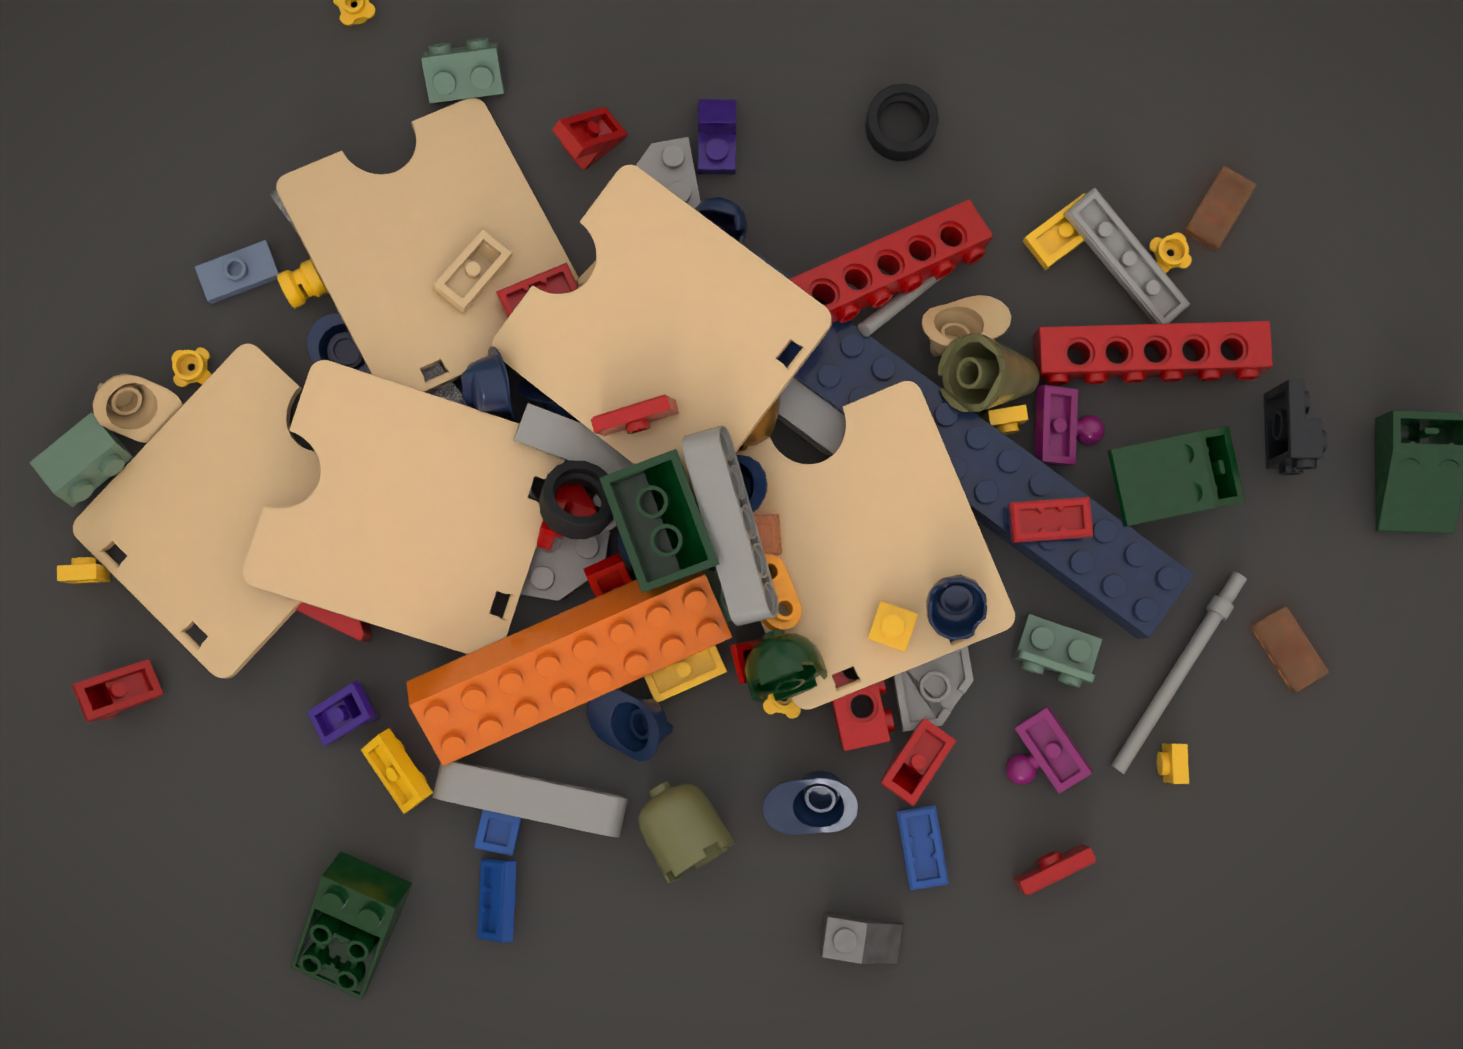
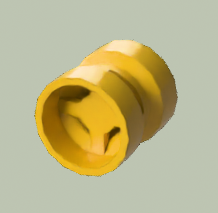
[276,258,328,309]

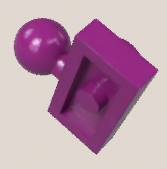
[1035,385,1105,467]
[1006,705,1093,794]

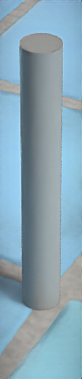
[858,277,942,337]

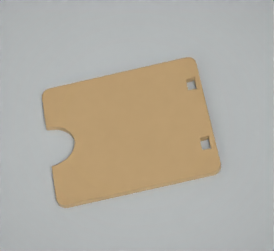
[276,98,582,393]
[492,165,832,502]
[73,343,320,679]
[242,360,565,654]
[736,381,1015,710]

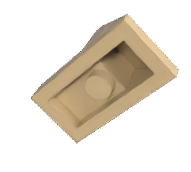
[433,229,512,313]

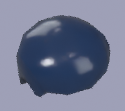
[695,197,748,244]
[926,574,987,641]

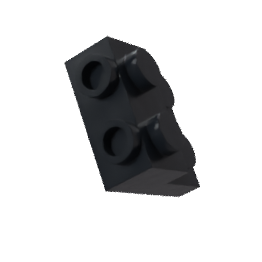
[1263,379,1327,475]

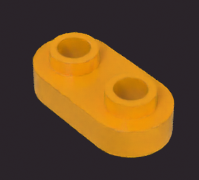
[761,553,802,631]

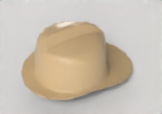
[921,295,1011,357]
[92,374,183,443]

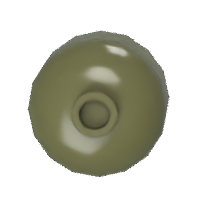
[638,781,736,884]

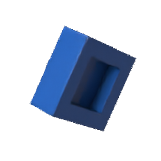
[474,810,522,856]

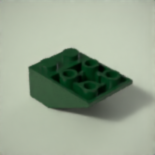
[1375,410,1463,534]
[1107,426,1245,527]
[290,851,412,1000]

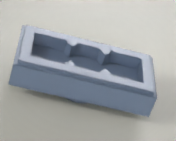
[195,240,280,304]

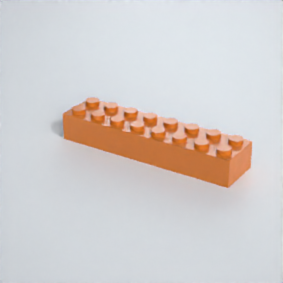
[406,570,732,766]

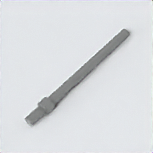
[1111,572,1247,774]

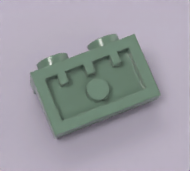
[1012,614,1103,688]

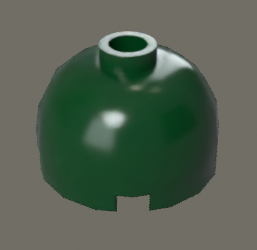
[745,629,827,702]

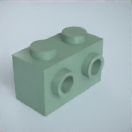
[29,412,134,507]

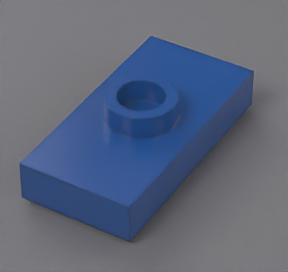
[896,804,949,890]
[477,858,517,943]

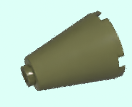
[938,334,1040,413]

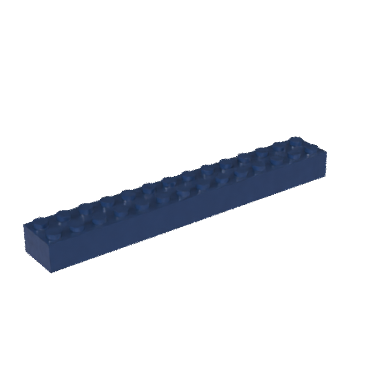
[754,251,1195,639]

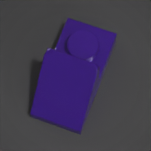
[698,99,736,174]
[307,680,380,746]

